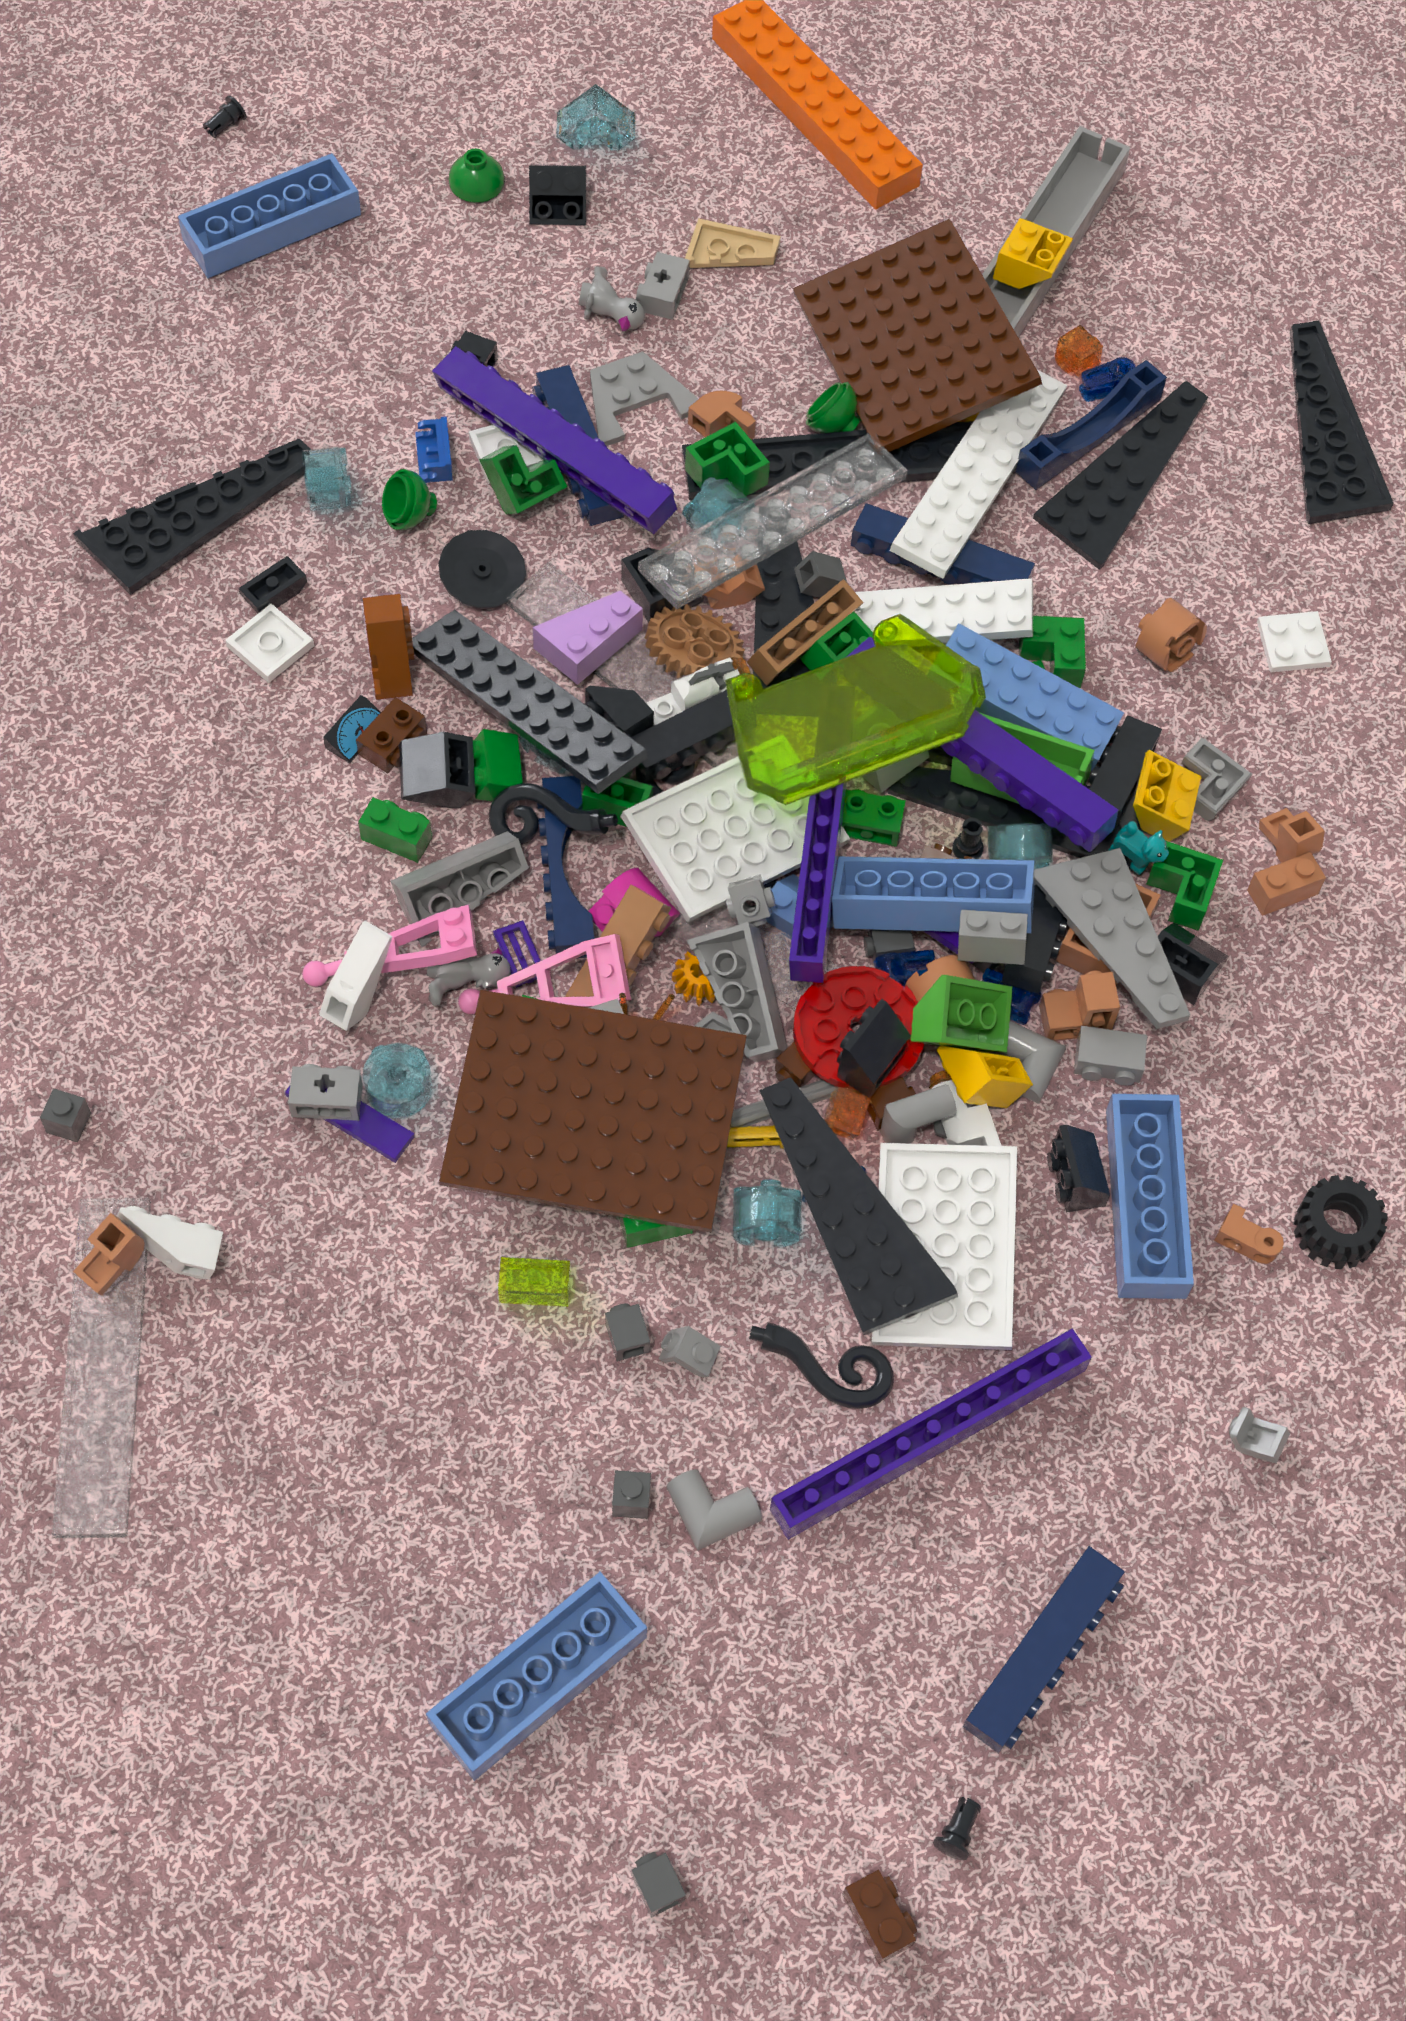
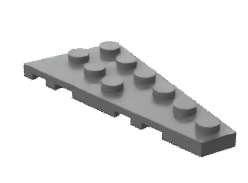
[1034,848,1190,1029]

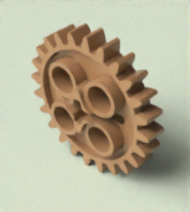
[644,604,745,679]

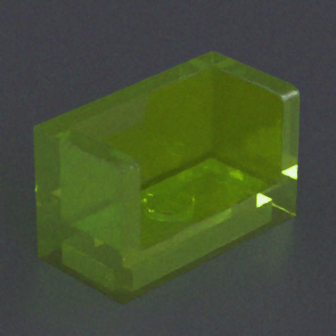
[498,1257,571,1307]

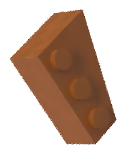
[362,594,415,700]

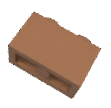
[1247,852,1326,916]

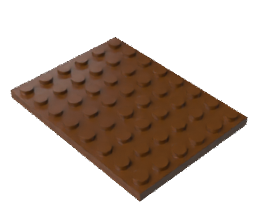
[792,219,1042,456]
[439,990,747,1233]

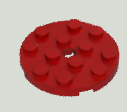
[793,966,924,1091]

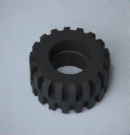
[1293,1175,1388,1269]

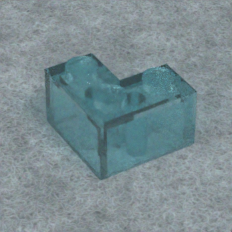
[556,84,636,151]

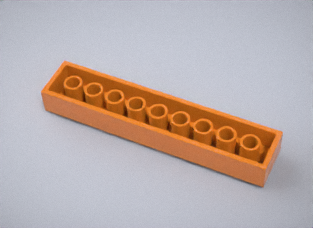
[712,0,923,210]

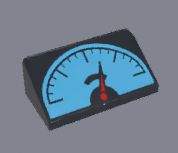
[323,695,381,764]

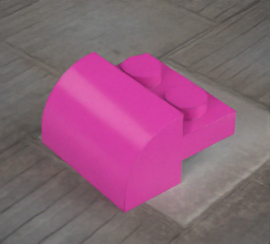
[589,867,680,937]

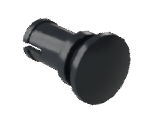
[203,95,247,138]
[952,818,984,859]
[933,1797,981,1860]

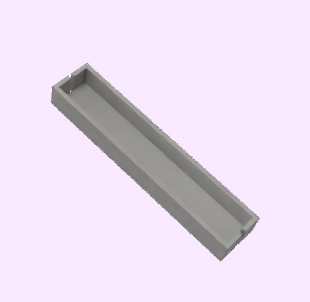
[982,126,1130,338]

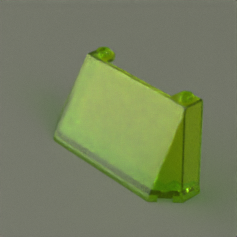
[725,614,986,805]

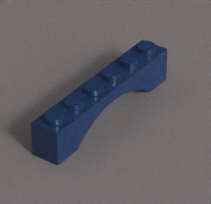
[1015,360,1167,490]
[537,776,594,958]

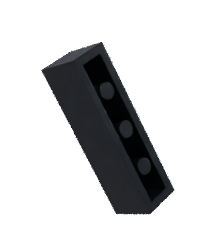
[630,684,757,783]
[1087,715,1162,833]
[1001,884,1067,994]

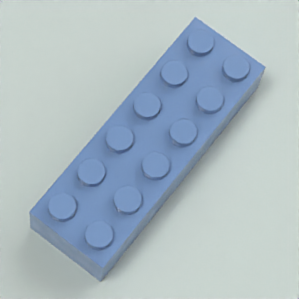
[178,153,361,279]
[928,623,1124,776]
[832,856,1034,933]
[1106,1094,1194,1299]
[426,1571,647,1781]

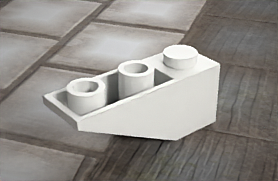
[319,921,393,1031]
[117,1206,223,1280]

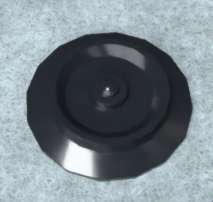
[438,530,526,609]

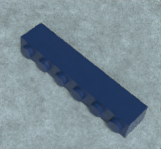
[532,365,624,526]
[851,503,1035,585]
[962,1546,1125,1754]

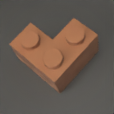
[1039,971,1120,1041]

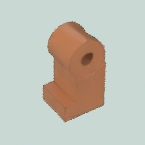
[1214,1203,1284,1264]

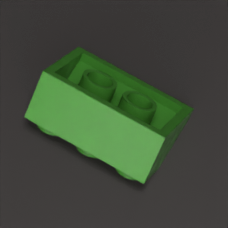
[911,975,1012,1053]

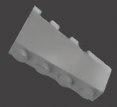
[391,831,529,947]
[687,922,787,1062]

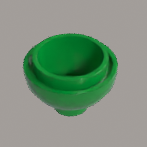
[448,148,505,203]
[806,382,860,433]
[382,469,437,530]

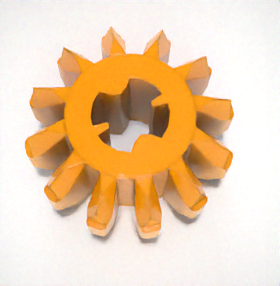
[672,951,715,1006]

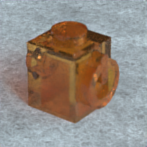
[1055,325,1103,377]
[824,1086,871,1140]

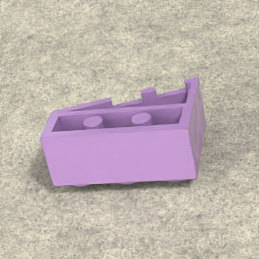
[533,590,643,685]

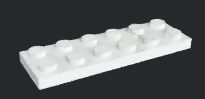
[855,578,1033,647]

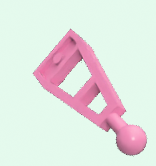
[302,905,477,987]
[458,934,631,1014]

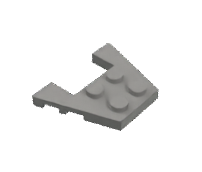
[590,351,698,446]

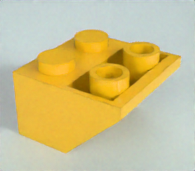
[993,218,1073,289]
[1133,750,1201,841]
[936,1045,1033,1108]

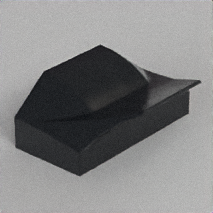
[238,556,307,614]

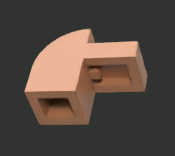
[688,390,756,439]
[691,557,765,609]
[1259,808,1325,862]
[73,1213,145,1296]

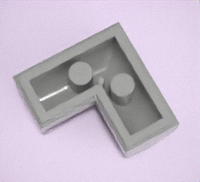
[1182,737,1252,821]
[998,1021,1066,1104]
[880,1084,956,1144]
[667,1469,762,1551]

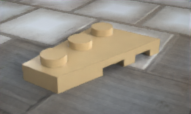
[685,218,781,268]

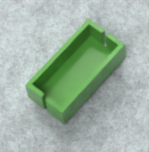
[951,713,1095,804]

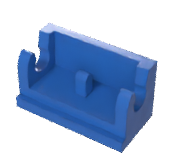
[415,416,453,483]

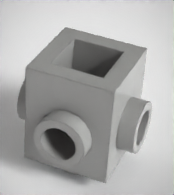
[726,874,776,926]

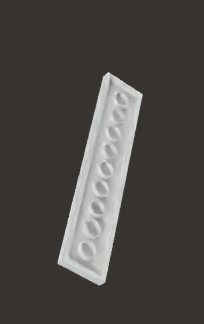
[889,370,1067,579]

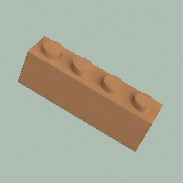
[747,579,864,685]
[565,885,671,1008]

